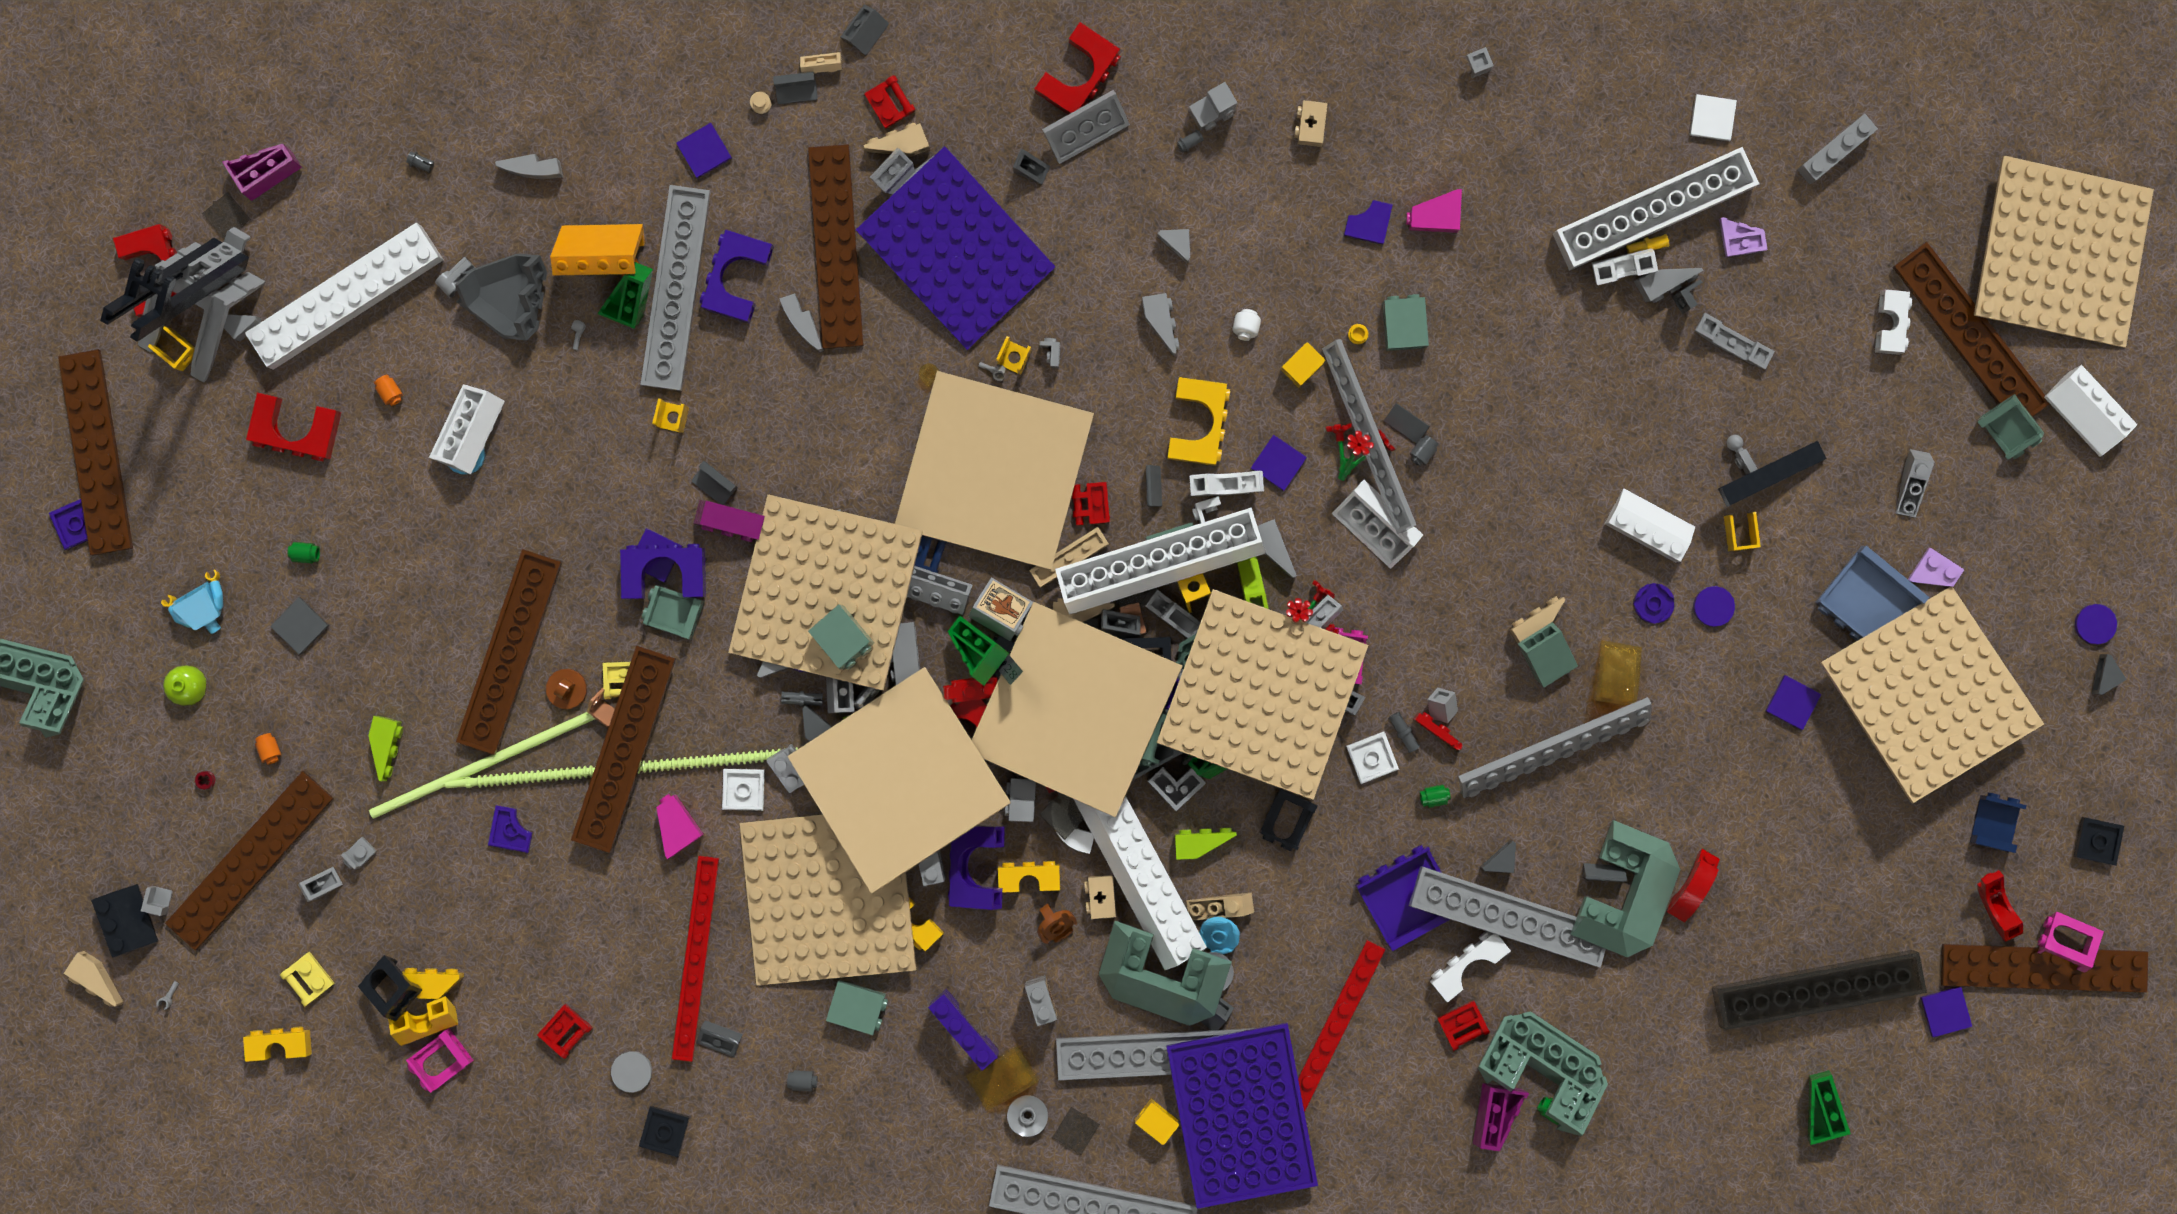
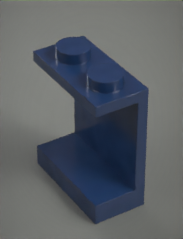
[1970,792,2027,853]

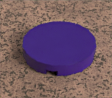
[1633,583,1675,624]
[1693,586,1735,627]
[2074,604,2117,645]

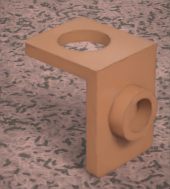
[1119,603,1146,635]
[587,688,615,727]

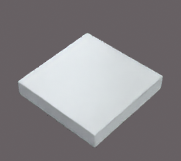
[1690,94,1737,141]
[1346,731,1399,784]
[722,769,765,811]

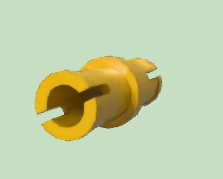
[1626,234,1670,254]

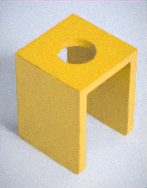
[148,326,195,371]
[996,336,1032,375]
[1280,342,1325,388]
[652,398,689,433]
[1724,512,1761,552]
[1177,573,1211,613]
[1135,1099,1179,1145]

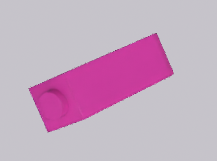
[1406,189,1462,233]
[656,794,704,859]

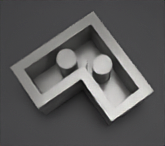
[1188,82,1237,131]
[1148,767,1206,811]
[1005,778,1036,822]

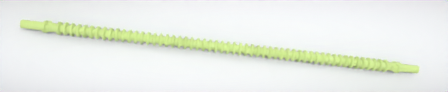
[445,747,798,788]

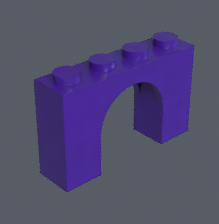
[699,230,774,324]
[620,544,706,599]
[948,825,1005,910]
[928,989,999,1070]

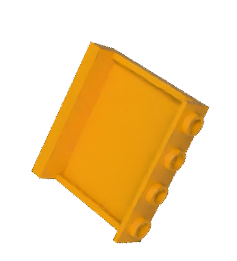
[550,224,645,275]

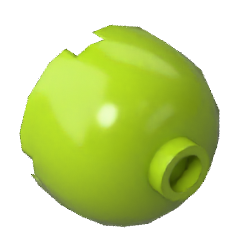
[163,665,207,706]

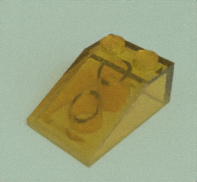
[1591,640,1642,706]
[966,1043,1039,1111]

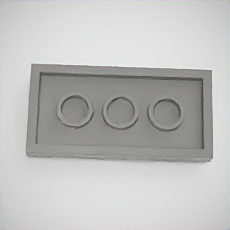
[1042,90,1130,164]

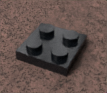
[2074,817,2125,866]
[639,1106,690,1157]

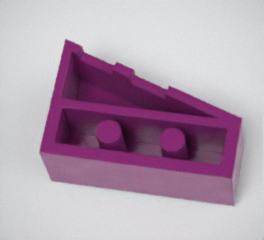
[222,144,302,201]
[693,500,765,542]
[1473,1083,1529,1151]

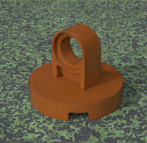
[546,669,587,709]
[1037,903,1077,944]

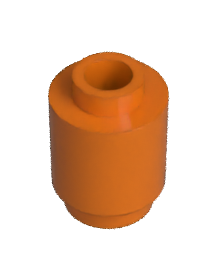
[374,375,403,406]
[255,733,281,765]

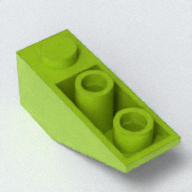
[1237,556,1268,609]
[368,716,403,781]
[1175,828,1237,860]

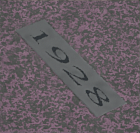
[998,655,1023,685]

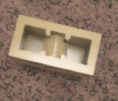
[1294,100,1327,147]
[1084,875,1116,919]

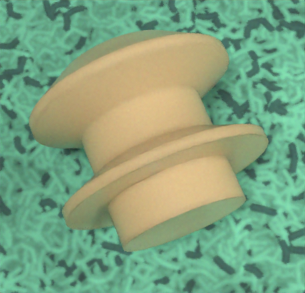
[750,92,771,114]

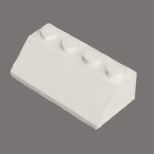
[2044,365,2137,457]
[429,384,505,474]
[1332,480,1423,569]
[1605,488,1695,563]

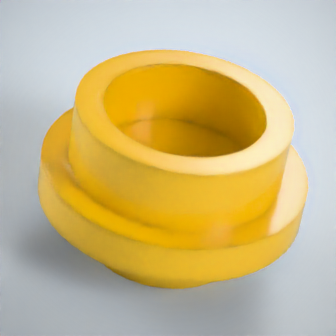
[1348,324,1368,345]

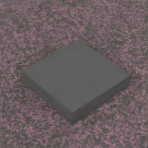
[270,597,329,655]

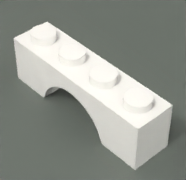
[1430,931,1511,1002]

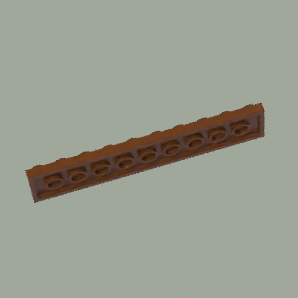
[808,144,864,349]
[1893,242,2050,417]
[58,349,133,556]
[456,549,562,755]
[571,646,676,853]
[165,771,334,950]
[1941,944,2148,993]

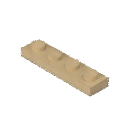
[1029,527,1109,588]

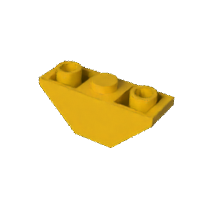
[402,968,464,999]

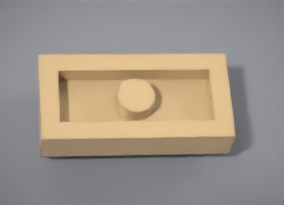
[800,52,842,74]

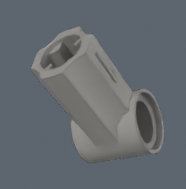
[435,257,475,298]

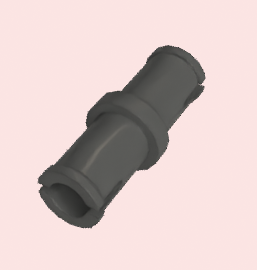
[781,691,823,707]
[1388,712,1420,753]

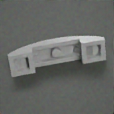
[1695,313,1775,370]

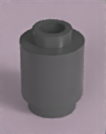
[1409,435,1439,466]
[787,1070,818,1092]

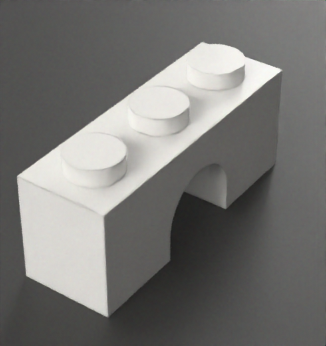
[1592,248,1658,285]
[1875,290,1912,355]

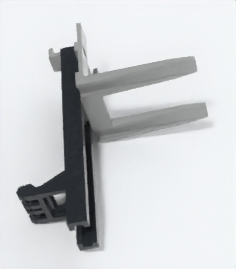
[100,227,265,382]

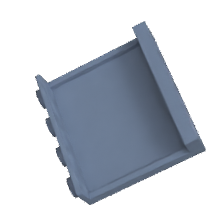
[1815,546,1930,641]

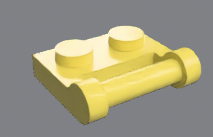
[603,662,631,699]
[280,952,335,1007]

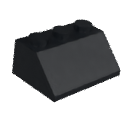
[91,884,158,958]

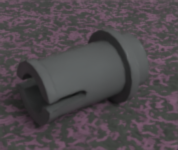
[1177,130,1204,153]
[406,151,434,173]

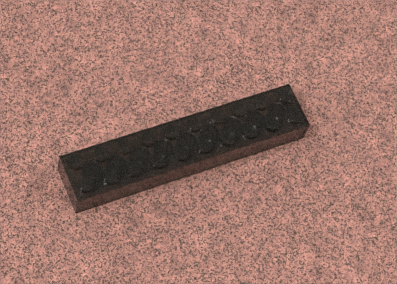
[1712,950,1927,1030]

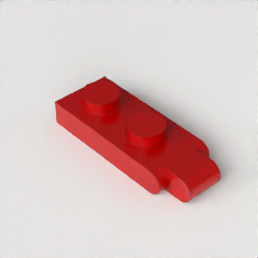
[943,675,997,702]
[1413,712,1462,750]

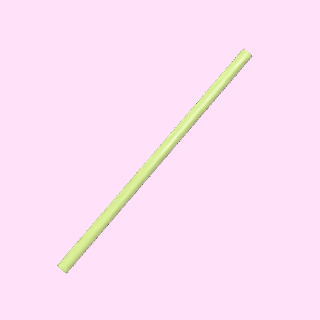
[369,712,595,819]

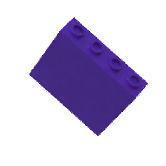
[1355,845,1450,951]

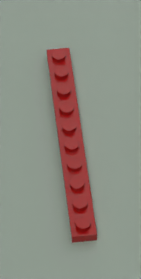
[672,855,720,1062]
[1298,940,1386,1112]

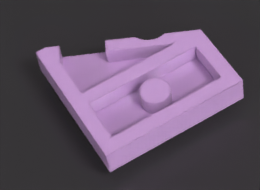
[1719,218,1768,257]
[1908,548,1964,587]

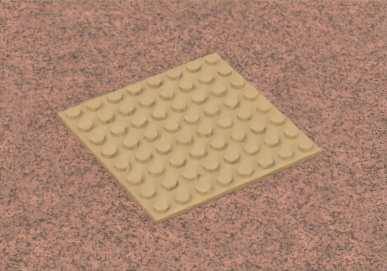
[1974,156,2154,348]
[895,371,1094,570]
[728,495,923,690]
[1820,587,2044,804]
[1157,589,1368,800]
[972,602,1183,817]
[787,667,1011,894]
[740,815,916,986]

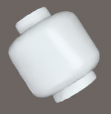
[1232,309,1261,341]

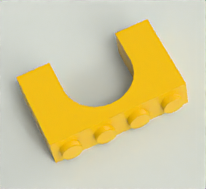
[1167,377,1230,466]

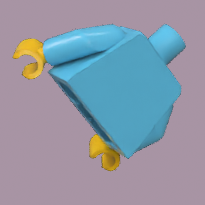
[161,569,223,634]

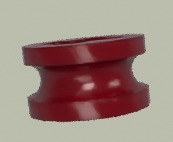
[195,771,216,790]

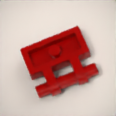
[1071,482,1110,526]

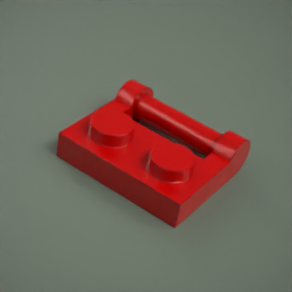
[864,75,916,129]
[1437,1000,1490,1051]
[537,1004,593,1059]

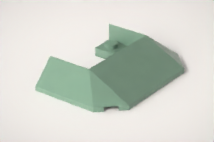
[0,639,84,738]
[1571,820,1680,957]
[1099,921,1232,1026]
[1478,1011,1608,1136]

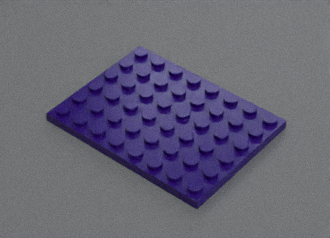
[856,146,1055,350]
[1166,1023,1318,1209]

